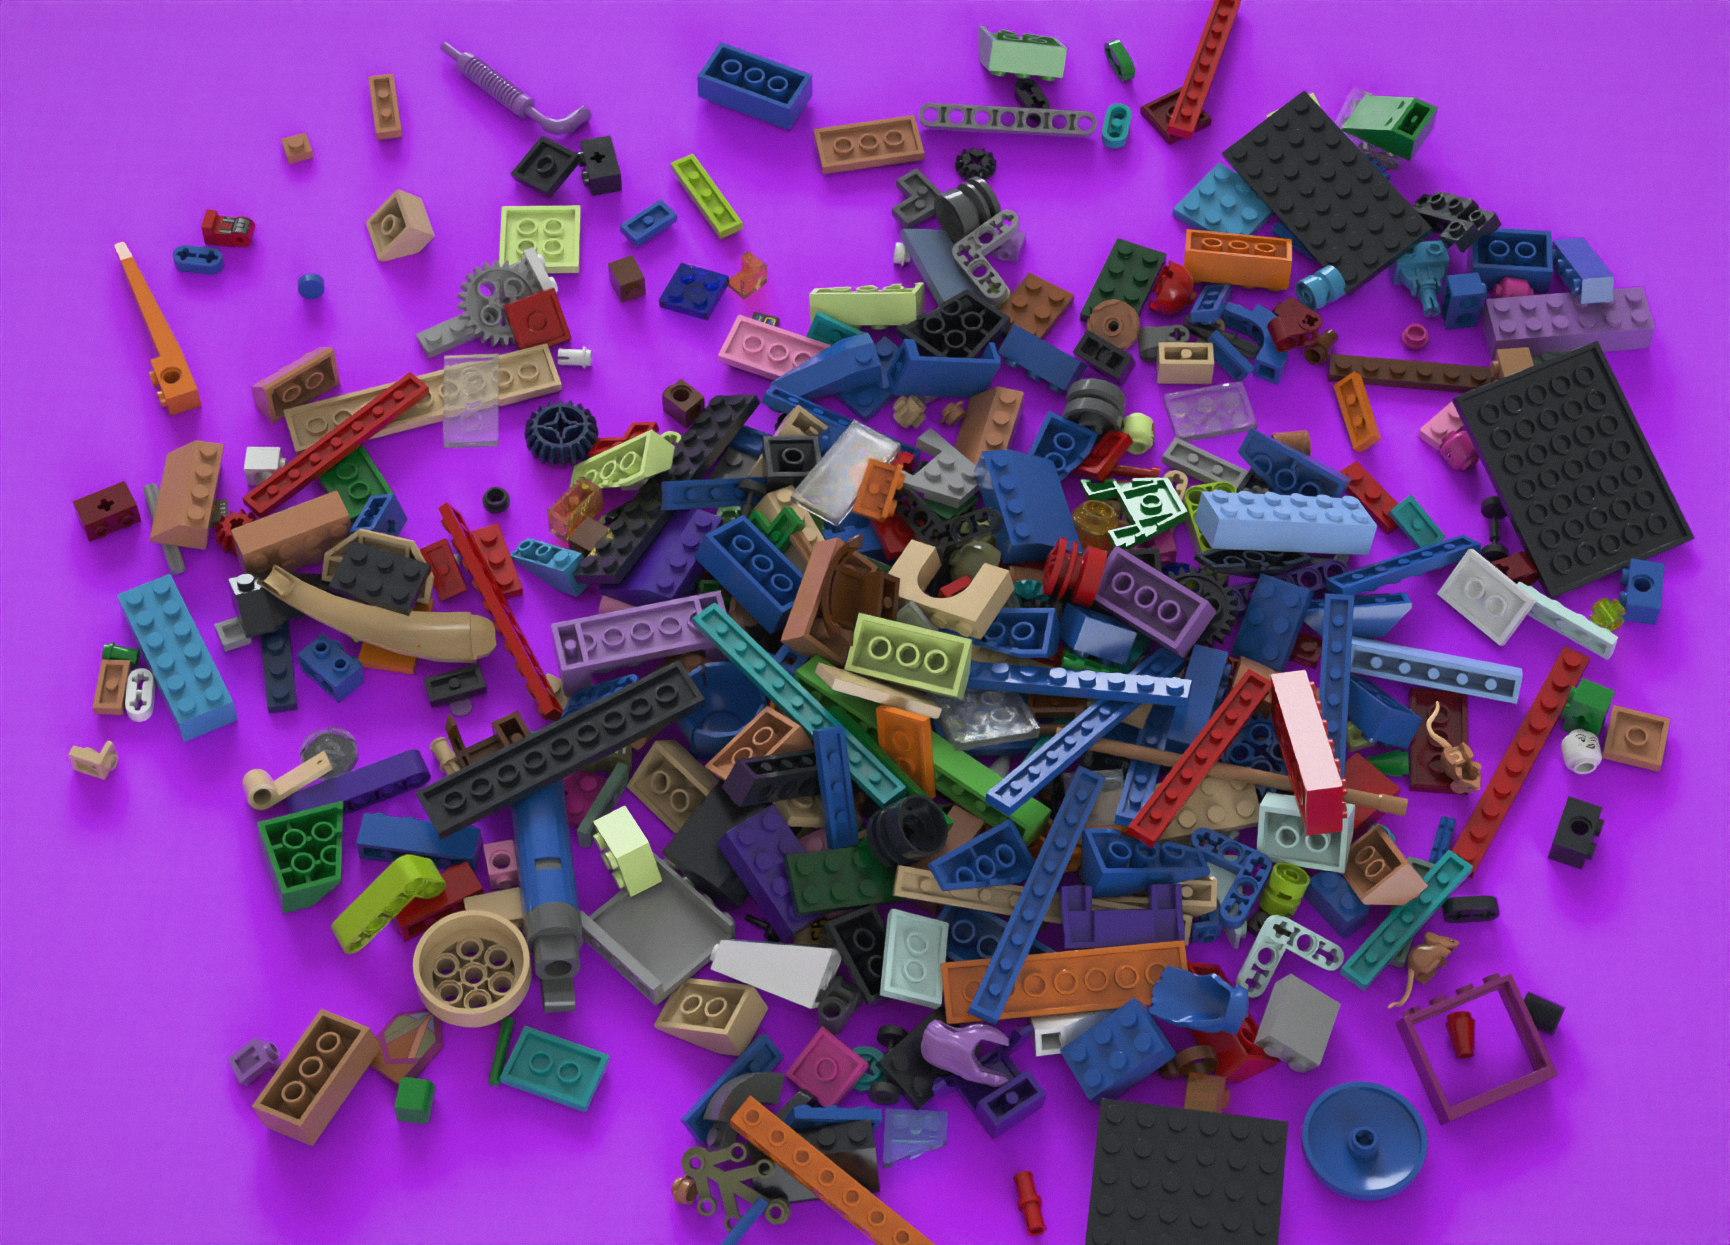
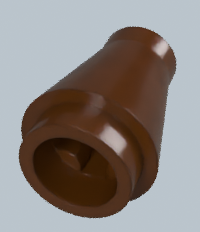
[1304,329,1338,365]

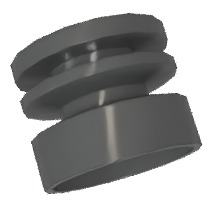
[934,176,1001,243]

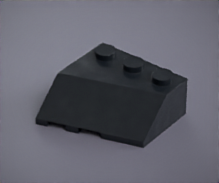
[896,289,1010,359]

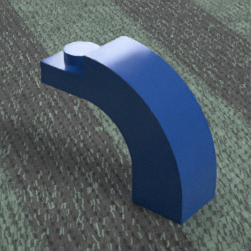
[1222,302,1289,385]

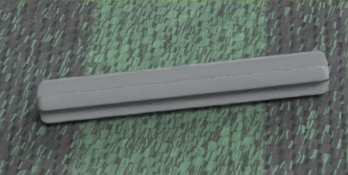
[143,483,186,575]

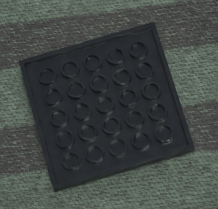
[1085,1098,1288,1245]

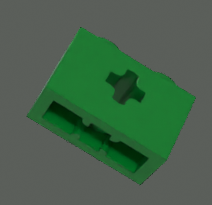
[1561,678,1615,738]

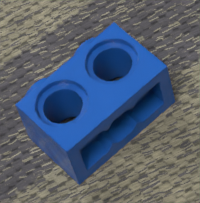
[1440,272,1487,330]

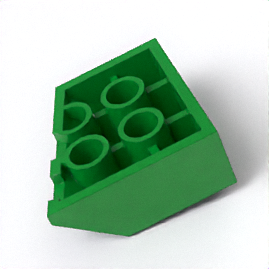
[257,801,343,914]

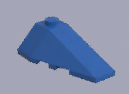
[770,332,882,400]
[1028,410,1098,482]
[1238,428,1353,498]
[938,608,1061,658]
[927,818,1035,891]
[1082,828,1211,898]

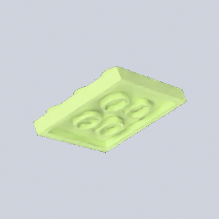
[499,205,581,273]

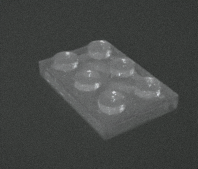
[1163,381,1257,442]

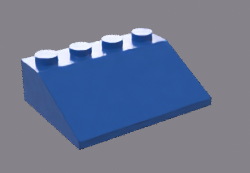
[974,449,1083,564]

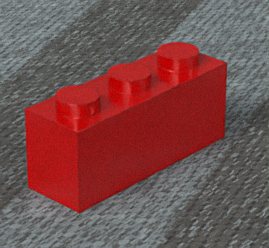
[392,861,484,942]

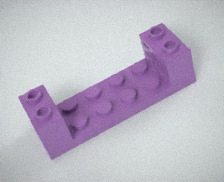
[551,590,732,696]

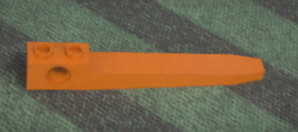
[114,241,202,416]

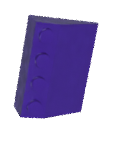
[598,509,723,607]

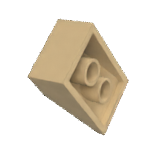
[654,978,768,1056]

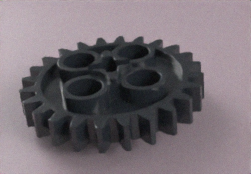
[1166,566,1239,656]

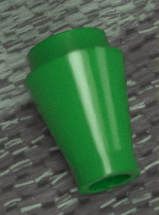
[1367,749,1409,778]

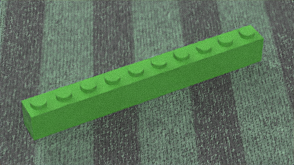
[794,655,1052,847]

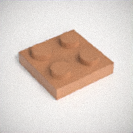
[1602,705,1670,772]

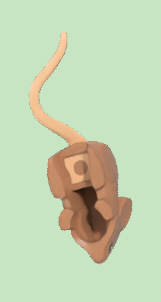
[1426,701,1482,794]
[1388,932,1460,1009]

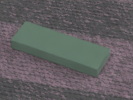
[577,762,629,849]

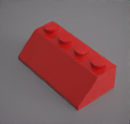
[1187,961,1281,1083]

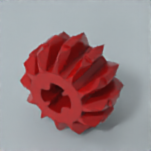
[215,508,258,557]

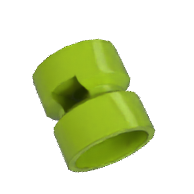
[1259,862,1310,917]

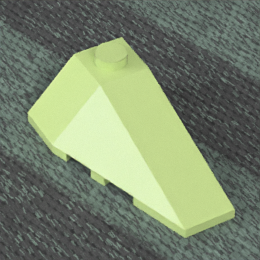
[570,429,675,491]

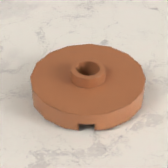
[1086,299,1141,351]

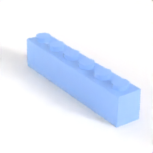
[1350,636,1523,704]

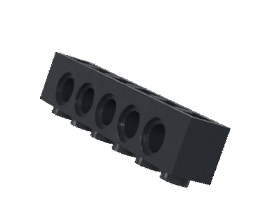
[722,749,860,807]

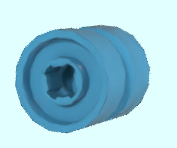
[1295,265,1346,312]

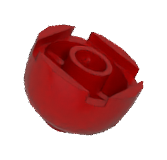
[1148,260,1197,315]

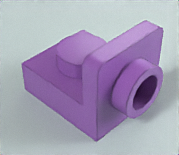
[991,230,1026,263]
[227,1037,282,1086]

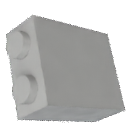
[1254,974,1341,1073]

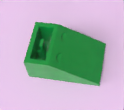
[1341,95,1438,161]

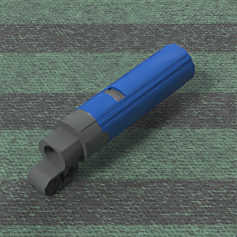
[510,779,584,1013]

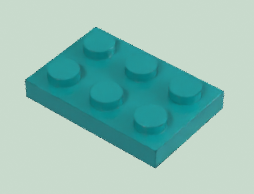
[500,1026,610,1113]

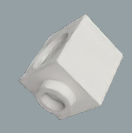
[244,447,287,485]

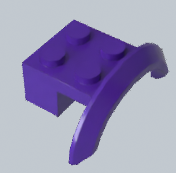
[932,1025,1046,1139]

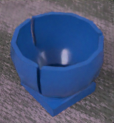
[677,661,768,760]

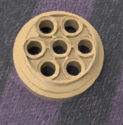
[413,910,532,1028]

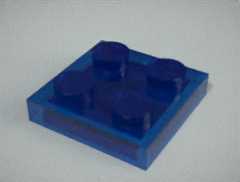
[658,263,730,321]

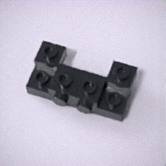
[1412,191,1502,253]

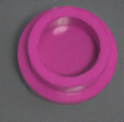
[1401,324,1429,350]

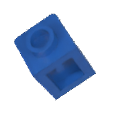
[1190,903,1223,943]

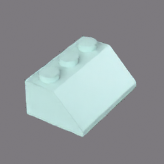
[1257,792,1355,873]

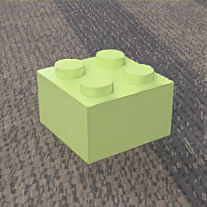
[593,806,662,897]

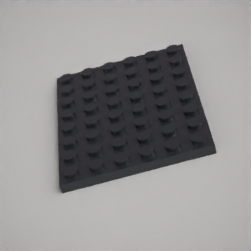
[1452,340,1695,599]

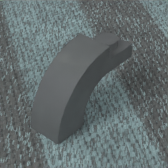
[703,1072,785,1152]

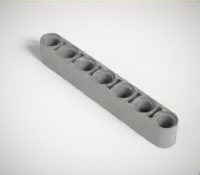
[919,103,1097,138]

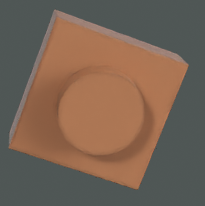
[281,133,314,164]

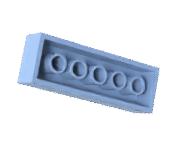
[1195,490,1377,555]

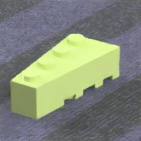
[809,282,925,329]

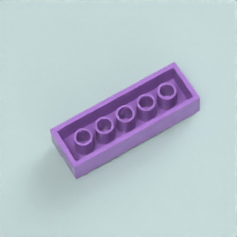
[1481,287,1655,361]

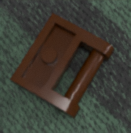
[1025,693,1088,738]

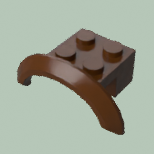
[821,534,900,646]
[445,711,531,768]

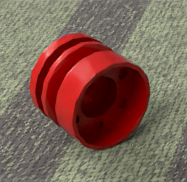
[1042,537,1107,609]

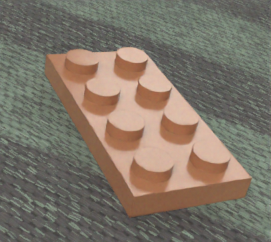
[813,115,925,174]

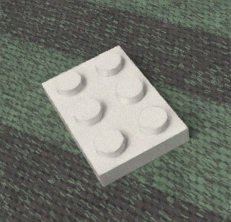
[1437,549,1537,646]

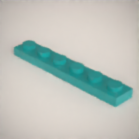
[1340,850,1473,991]

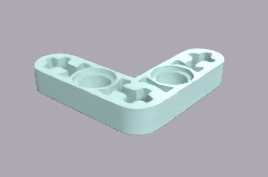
[1236,915,1344,997]

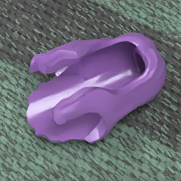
[921,1019,1009,1087]

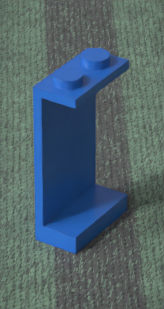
[887,339,1001,398]

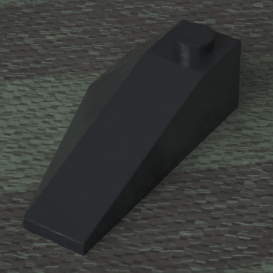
[1194,549,1312,579]
[228,572,344,638]

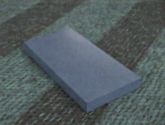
[899,229,986,307]

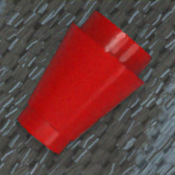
[1445,1011,1475,1059]

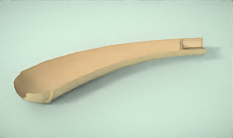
[257,565,498,663]

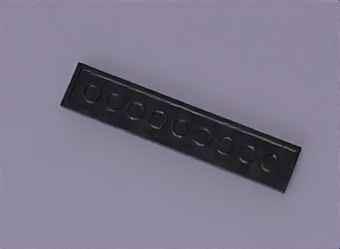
[572,394,760,584]
[415,660,707,840]

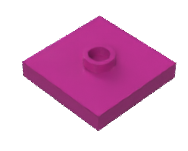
[785,1026,871,1108]

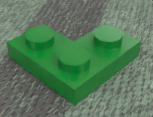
[748,506,806,555]

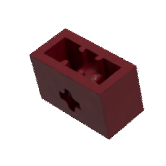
[72,481,141,542]

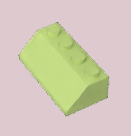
[844,613,972,701]

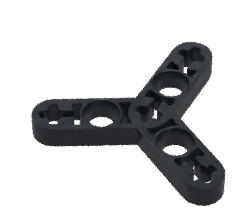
[893,487,1004,598]

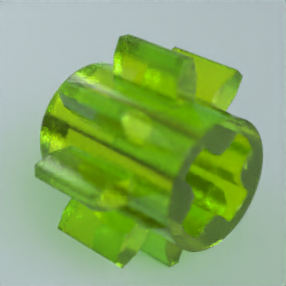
[1589,597,1626,632]

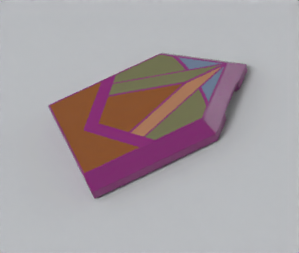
[368,1009,444,1088]

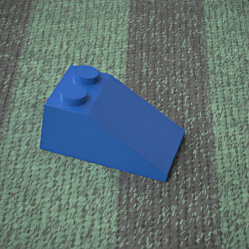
[1348,673,1424,749]

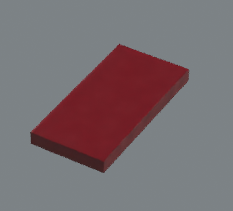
[1408,688,1468,795]

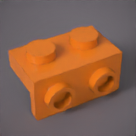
[852,458,906,523]

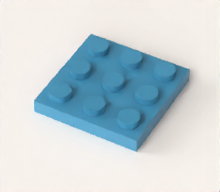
[1172,163,1274,236]

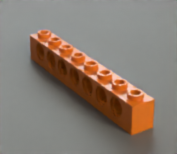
[729,1095,935,1245]

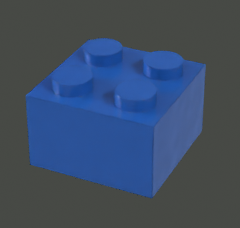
[1059,602,1137,666]

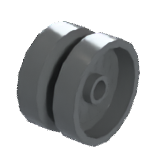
[1062,378,1127,446]

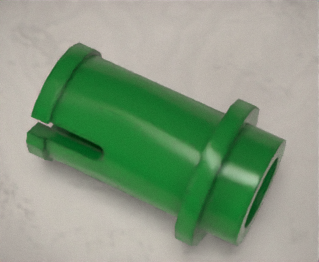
[102,642,141,667]

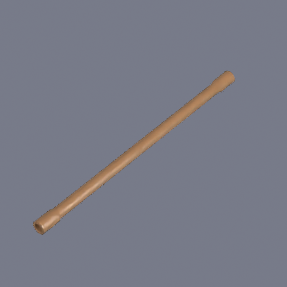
[1056,727,1408,816]

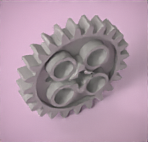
[456,260,541,347]

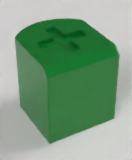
[394,1077,436,1124]

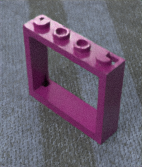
[1395,972,1558,1125]

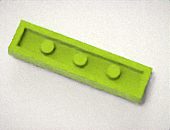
[670,154,743,239]

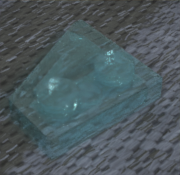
[883,1108,948,1169]

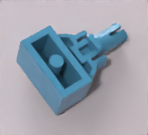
[1389,240,1450,317]

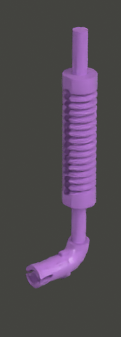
[440,42,592,135]

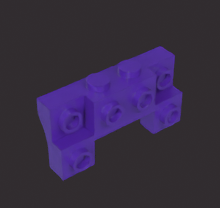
[1058,884,1185,949]

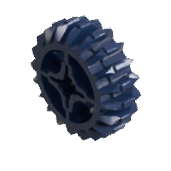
[524,399,599,468]

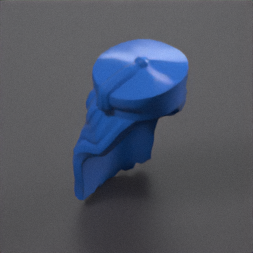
[1149,965,1249,1035]

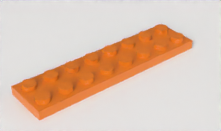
[940,940,1188,1025]

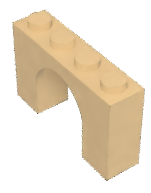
[888,540,1015,640]

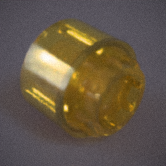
[1072,500,1119,552]

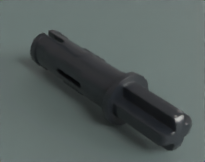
[1182,315,1260,360]

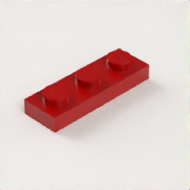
[1339,461,1399,535]
[472,523,523,599]

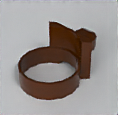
[1158,1045,1219,1081]

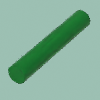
[488,1016,515,1086]

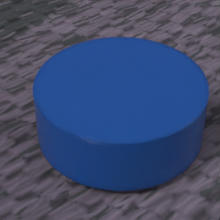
[297,273,325,299]

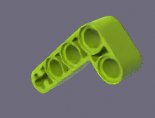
[1183,482,1236,583]
[331,855,446,954]

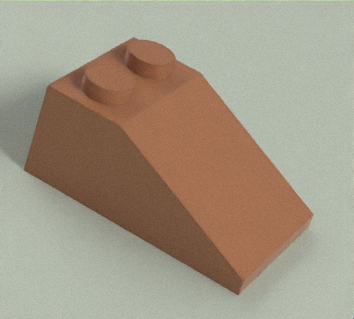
[705,706,815,781]

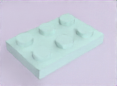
[880,908,949,1009]

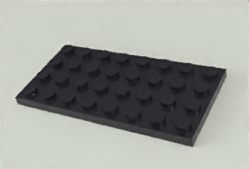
[1222,90,1433,297]

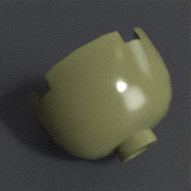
[948,541,1001,582]

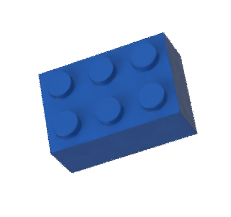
[1467,228,1553,292]
[1060,998,1177,1106]

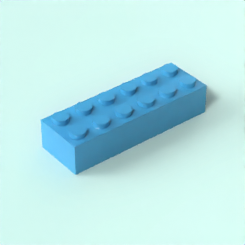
[117,574,238,742]

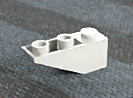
[1029,1009,1117,1056]

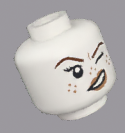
[1561,729,1602,774]

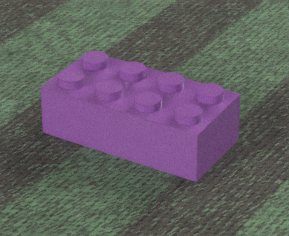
[1093,546,1216,659]

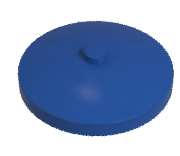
[1301,1081,1428,1201]

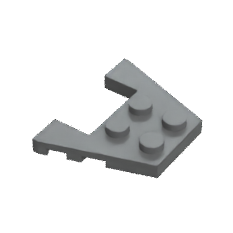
[888,428,980,508]

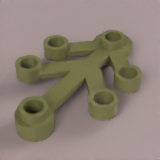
[681,1142,792,1232]

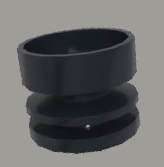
[866,794,948,870]

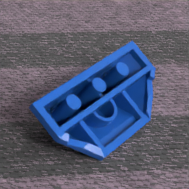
[1304,592,1412,640]

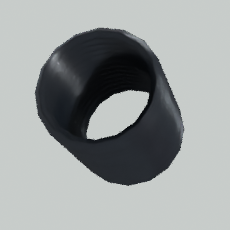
[1524,991,1565,1036]

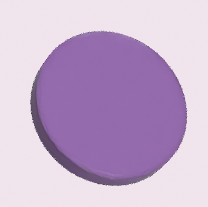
[450,698,472,717]

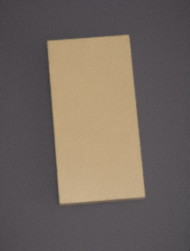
[815,663,942,719]

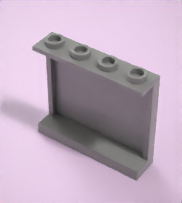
[580,853,736,1006]

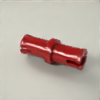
[1013,1171,1047,1236]

